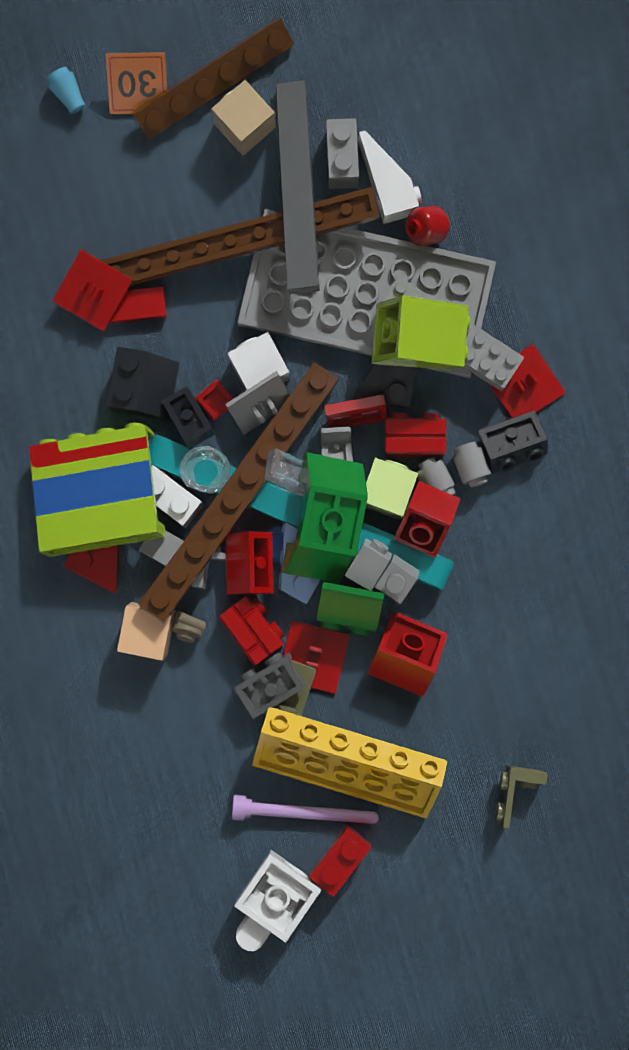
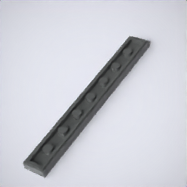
[276,80,320,295]

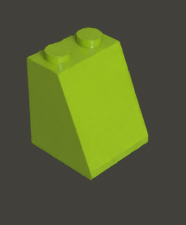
[372,295,470,370]

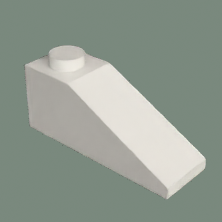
[358,131,422,224]

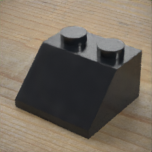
[106,346,180,421]

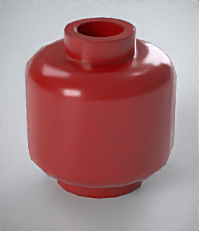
[406,205,450,247]

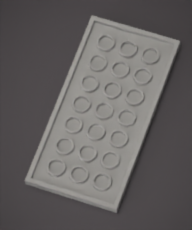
[238,209,496,378]

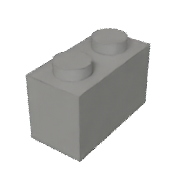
[326,118,359,189]

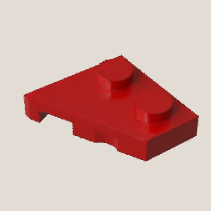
[63,545,119,594]

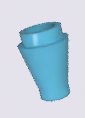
[46,67,86,114]

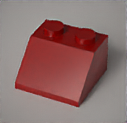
[367,610,448,697]

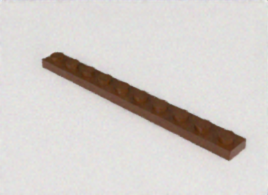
[101,187,380,286]
[138,362,339,623]

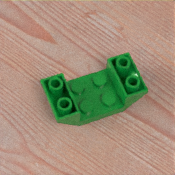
[281,452,368,583]

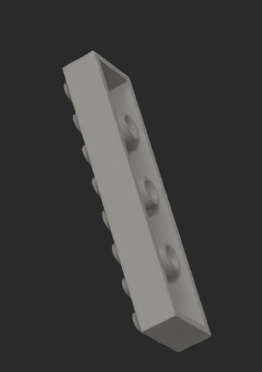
[380,276,524,392]

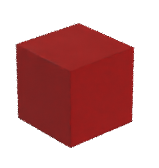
[394,481,460,558]

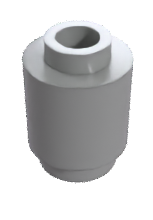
[453,441,491,488]
[416,457,456,495]

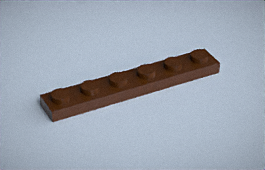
[131,17,295,140]

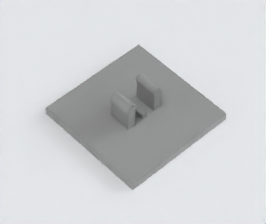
[225,371,290,435]

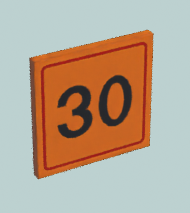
[106,52,167,114]

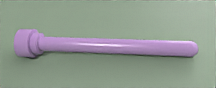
[232,795,379,824]

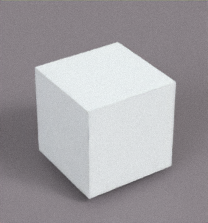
[228,332,290,391]

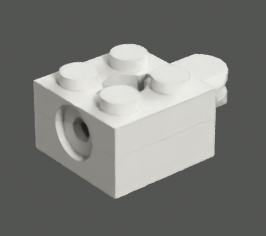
[234,850,321,951]

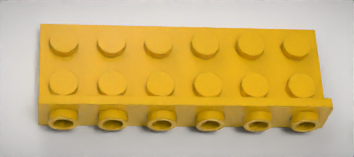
[252,707,447,819]

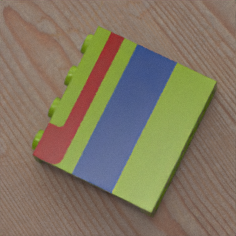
[29,423,166,557]

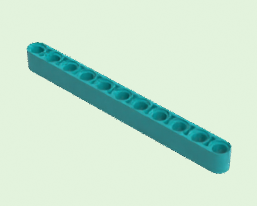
[149,434,455,591]

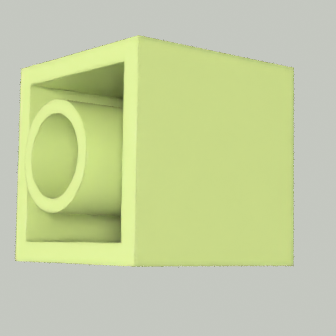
[366,458,418,520]

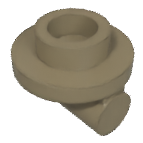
[172,611,206,642]

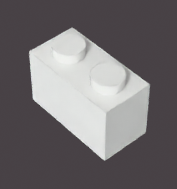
[152,465,204,529]

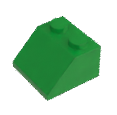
[316,582,384,636]

